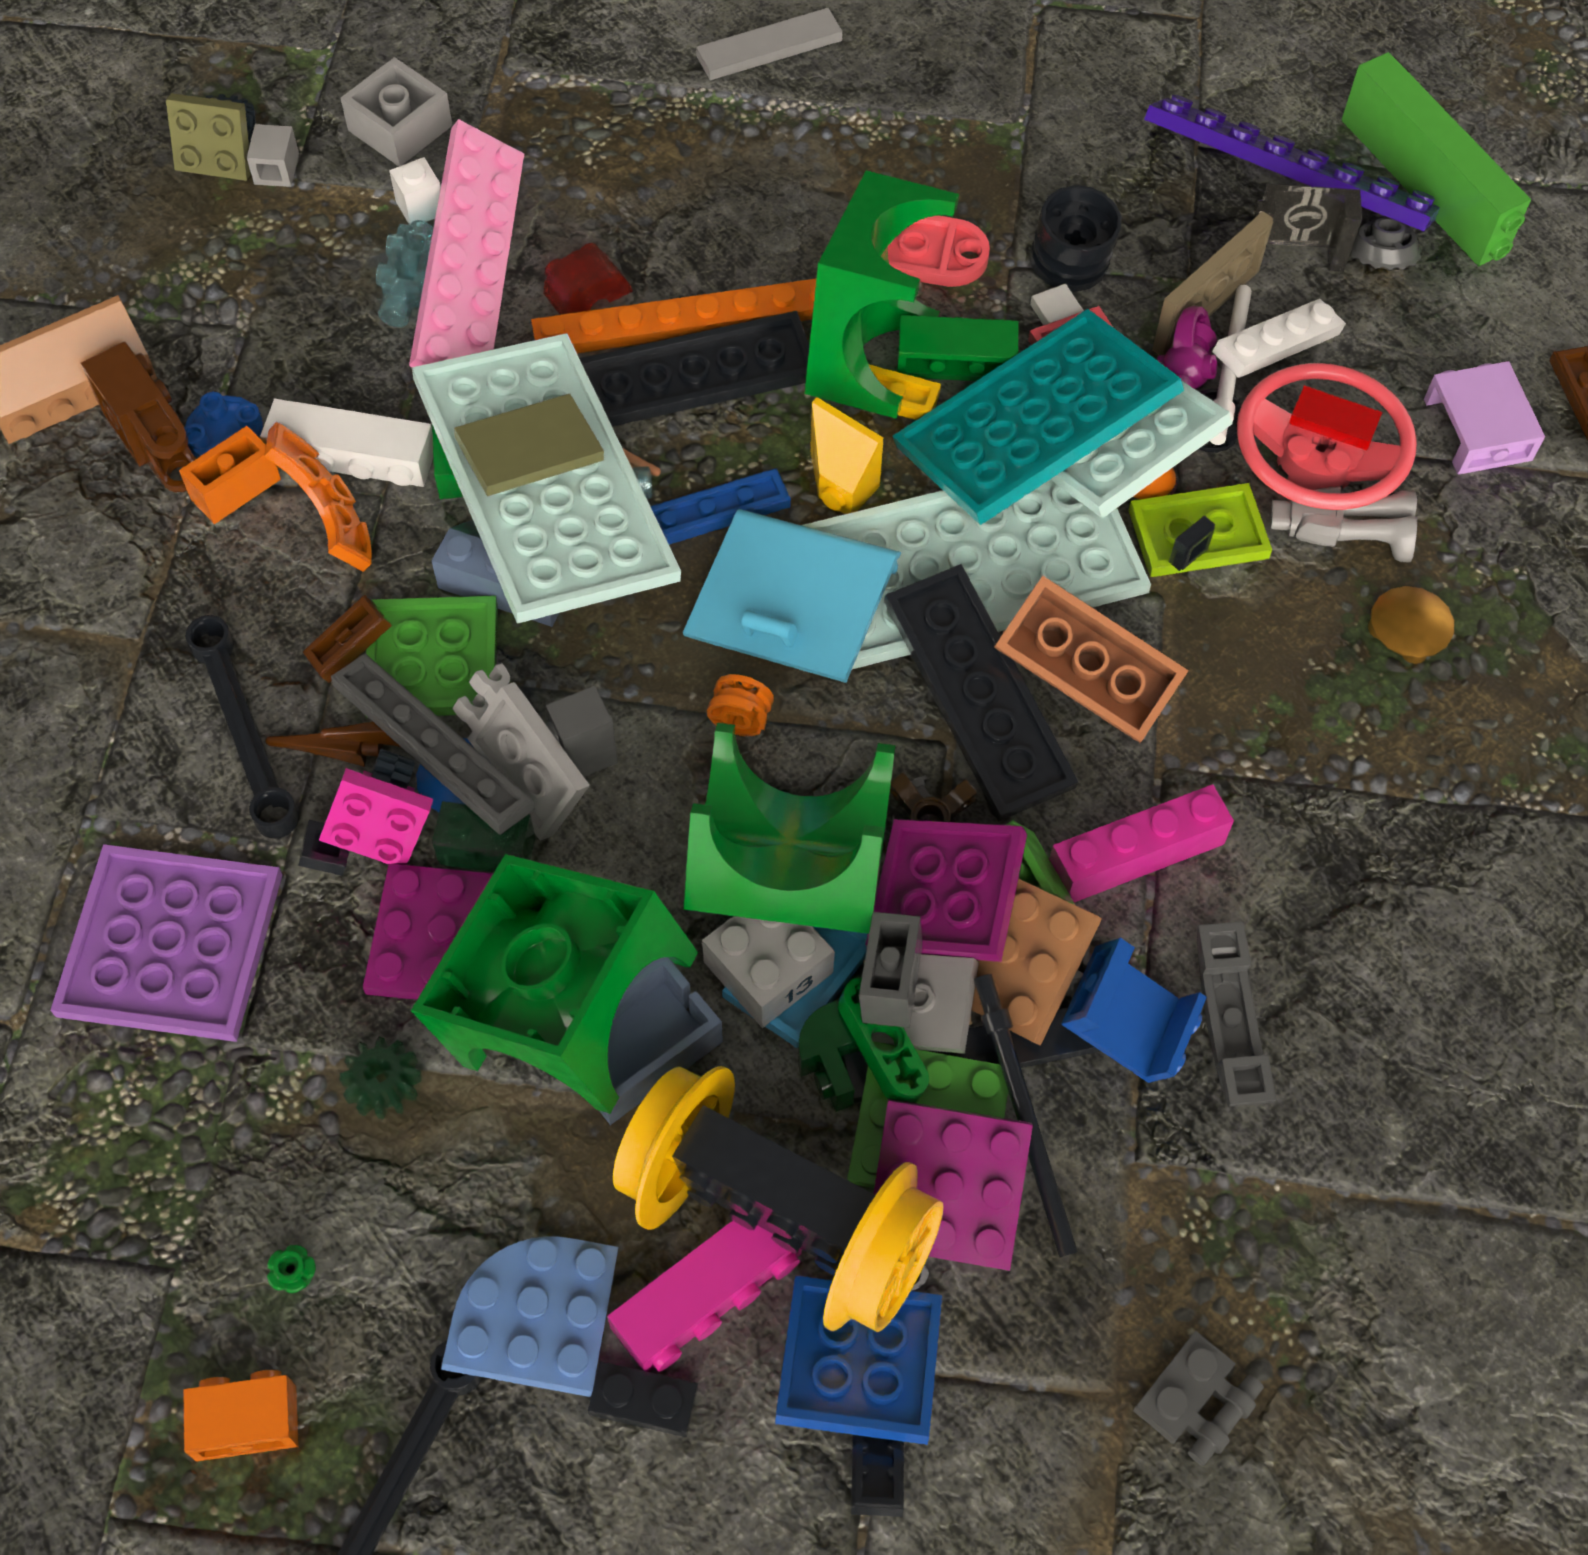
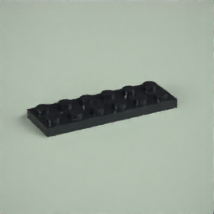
[579,311,809,427]
[884,564,1079,822]

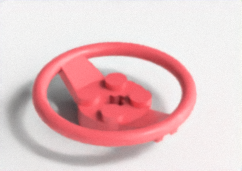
[1237,363,1417,510]

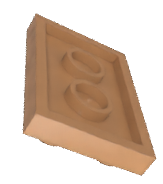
[972,878,1102,1045]

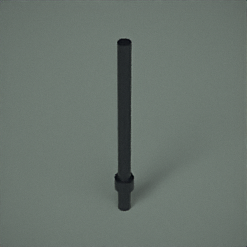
[974,974,1078,1257]

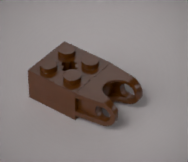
[81,341,196,492]

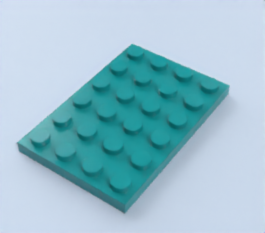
[893,309,1184,525]

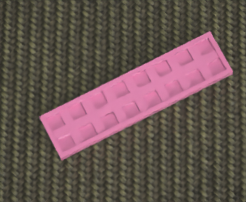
[409,119,524,367]

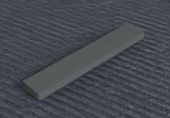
[331,653,535,835]

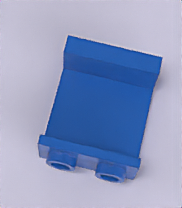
[1061,938,1207,1083]

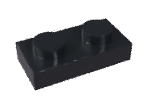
[588,1361,698,1437]

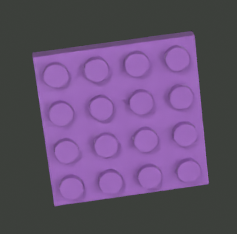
[50,844,282,1042]

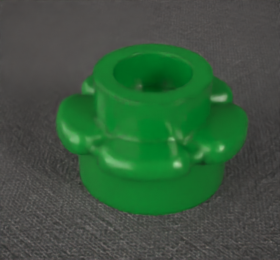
[267,1245,316,1294]

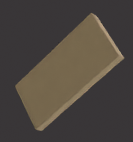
[1152,211,1273,355]

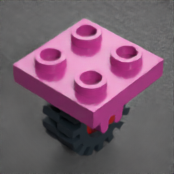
[319,749,433,865]

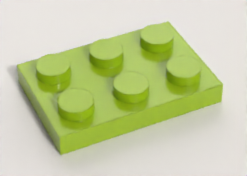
[1129,483,1272,577]

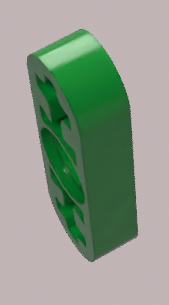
[838,978,929,1103]

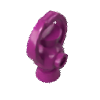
[1157,306,1217,390]

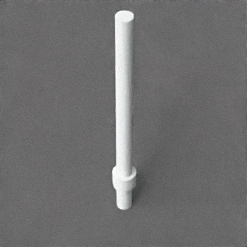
[1210,285,1252,445]

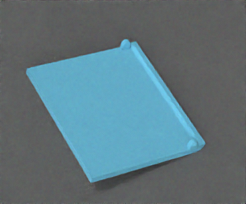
[683,509,901,683]

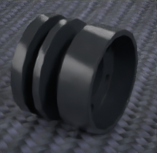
[1030,185,1121,292]

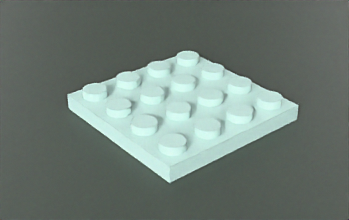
[1050,381,1232,518]

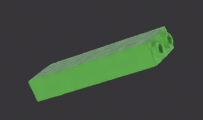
[1342,52,1531,267]

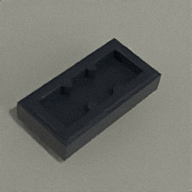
[851,1435,904,1517]

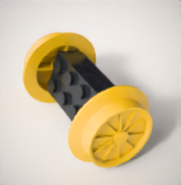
[613,1066,943,1332]

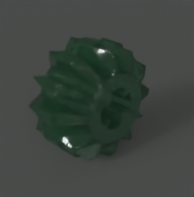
[339,1036,422,1120]

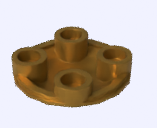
[1368,586,1454,664]

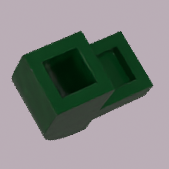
[798,996,872,1112]

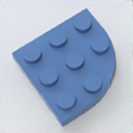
[441,1236,619,1397]

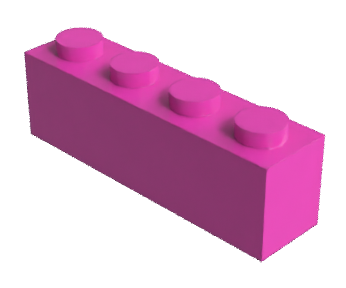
[1049,784,1234,902]
[607,1220,802,1372]

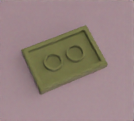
[454,393,604,496]

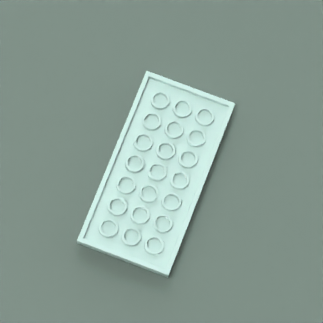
[412,333,681,624]
[802,480,1151,669]

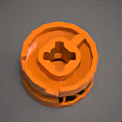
[707,674,774,737]

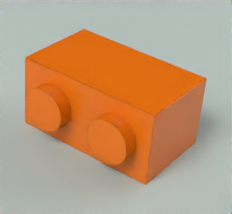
[179,426,281,524]
[183,1370,299,1462]

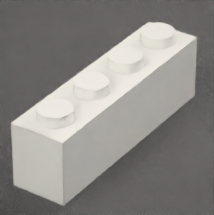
[260,398,434,487]

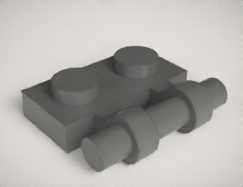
[1133,1331,1264,1466]

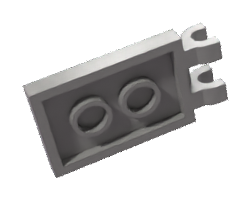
[452,663,590,841]

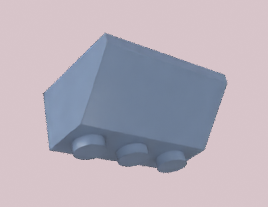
[432,520,559,627]

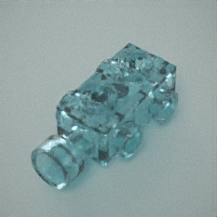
[376,220,433,327]

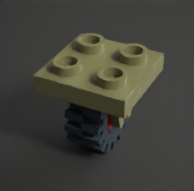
[166,93,256,181]

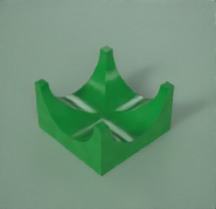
[804,170,959,419]
[684,723,896,934]
[411,854,698,1114]

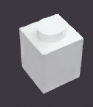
[389,157,441,228]

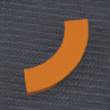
[264,422,372,572]

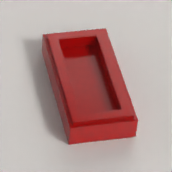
[1289,385,1382,451]

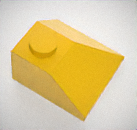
[810,397,884,514]

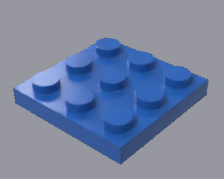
[775,1276,942,1445]

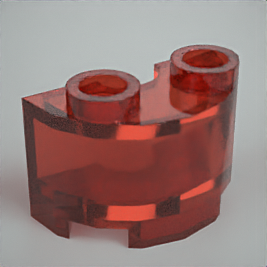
[543,243,633,315]

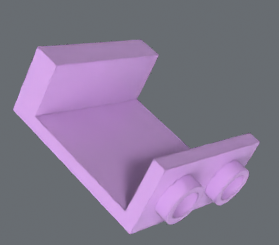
[1424,361,1545,475]

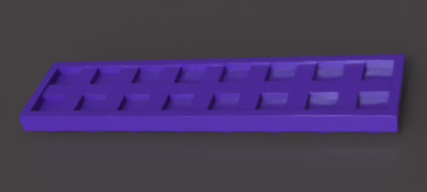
[1144,95,1440,231]

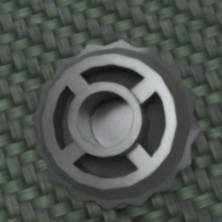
[1347,217,1422,271]

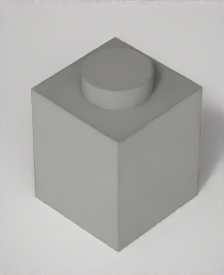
[246,124,299,187]

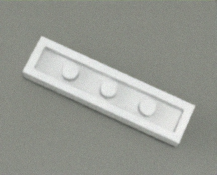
[1212,298,1346,378]

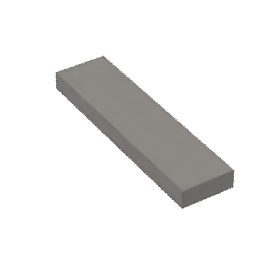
[696,8,842,80]

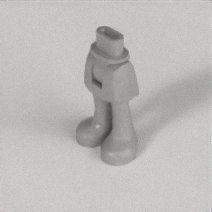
[1270,486,1417,562]

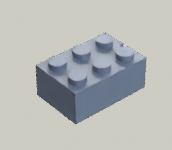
[599,957,723,1125]

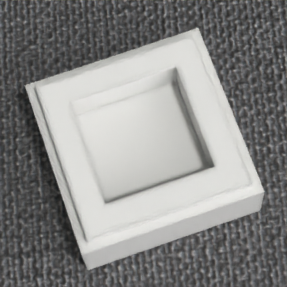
[1030,284,1084,325]

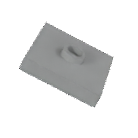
[872,954,979,1054]

